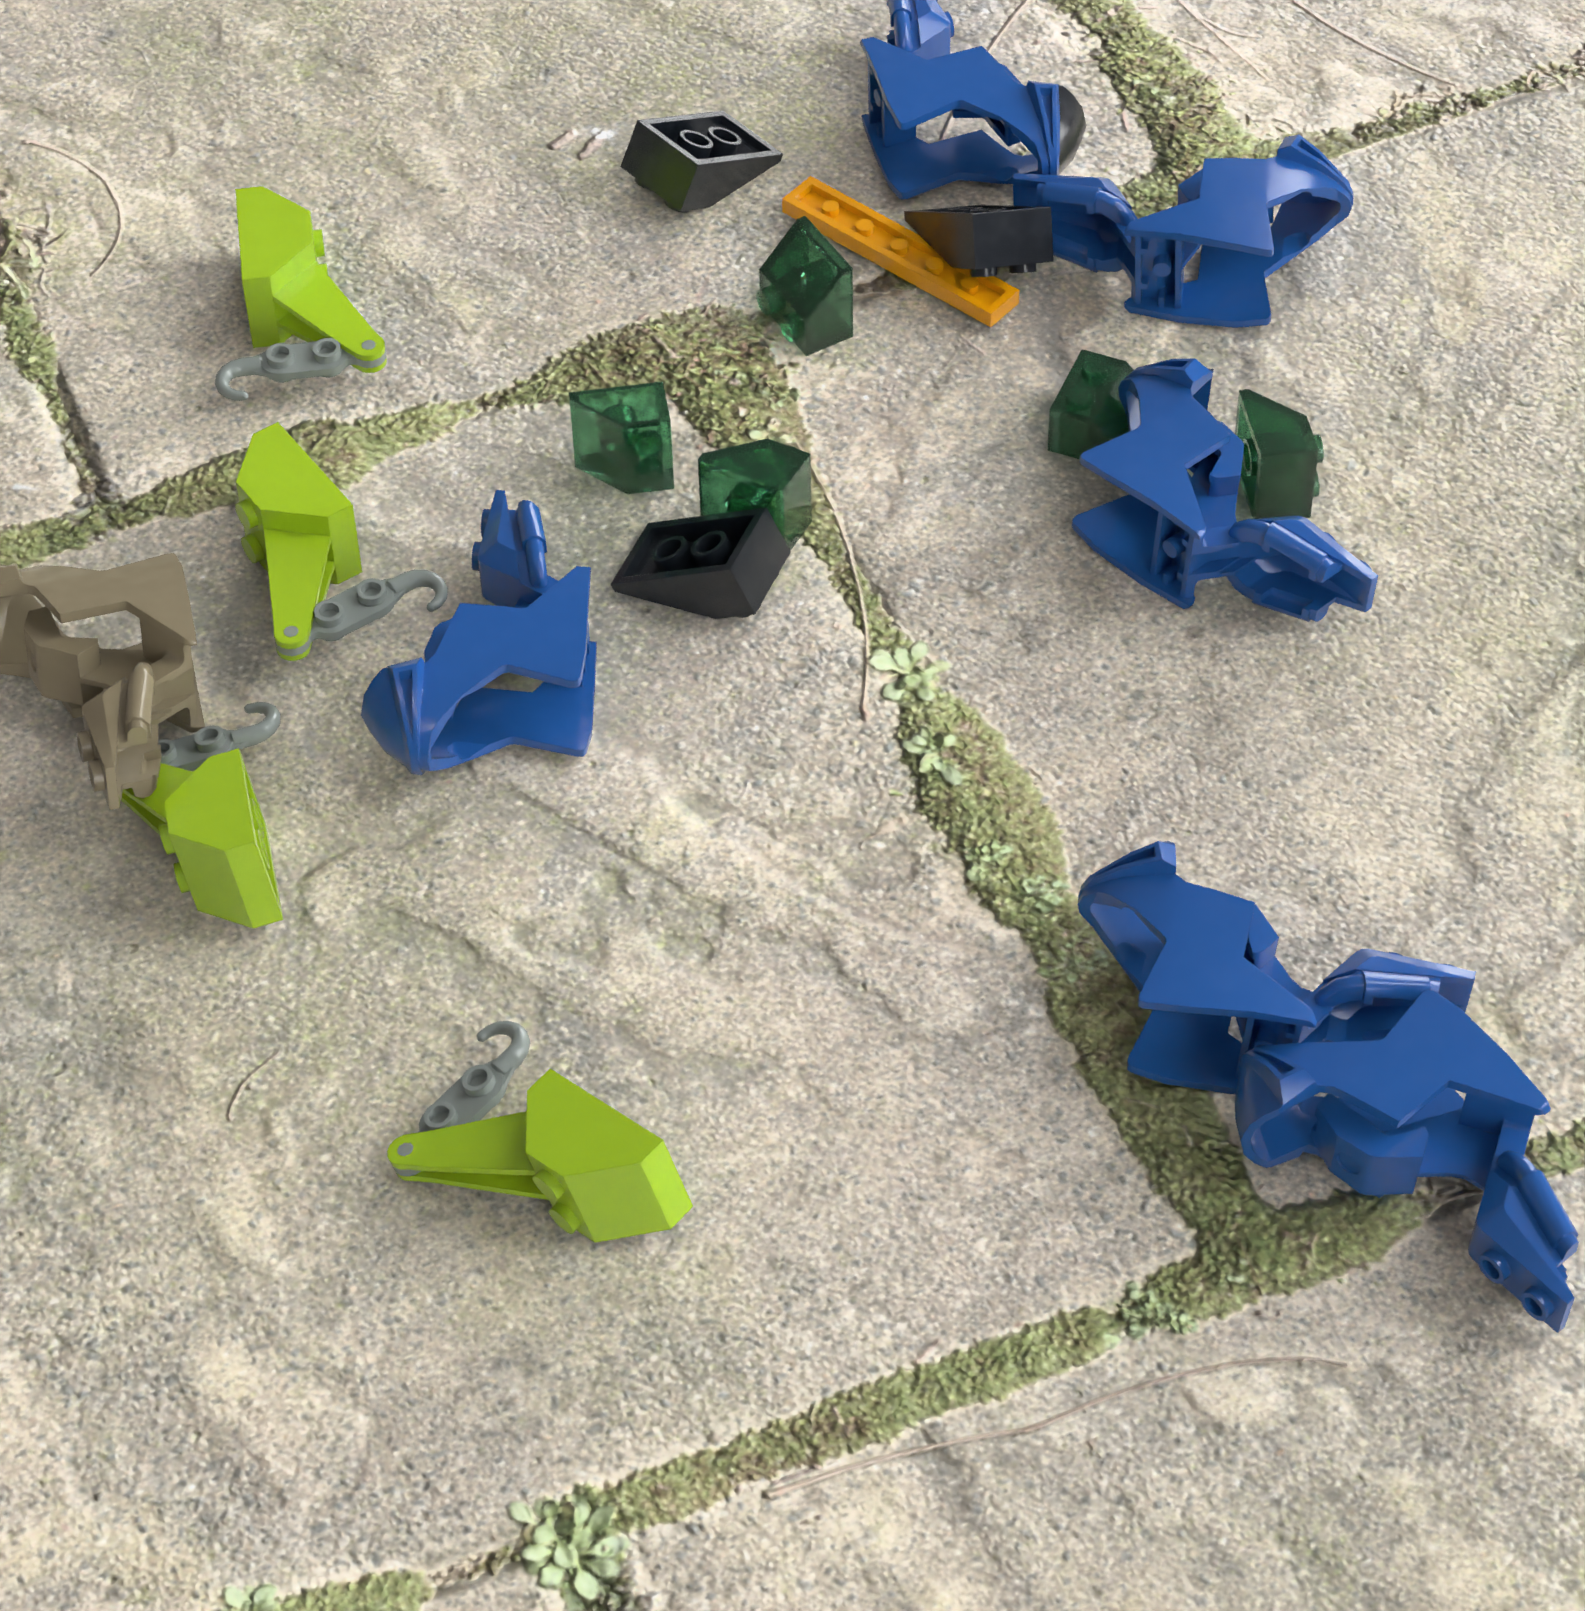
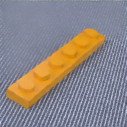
[782,176,1020,327]

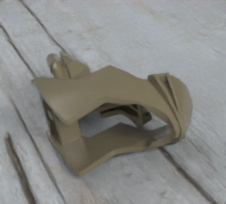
[0,553,205,810]

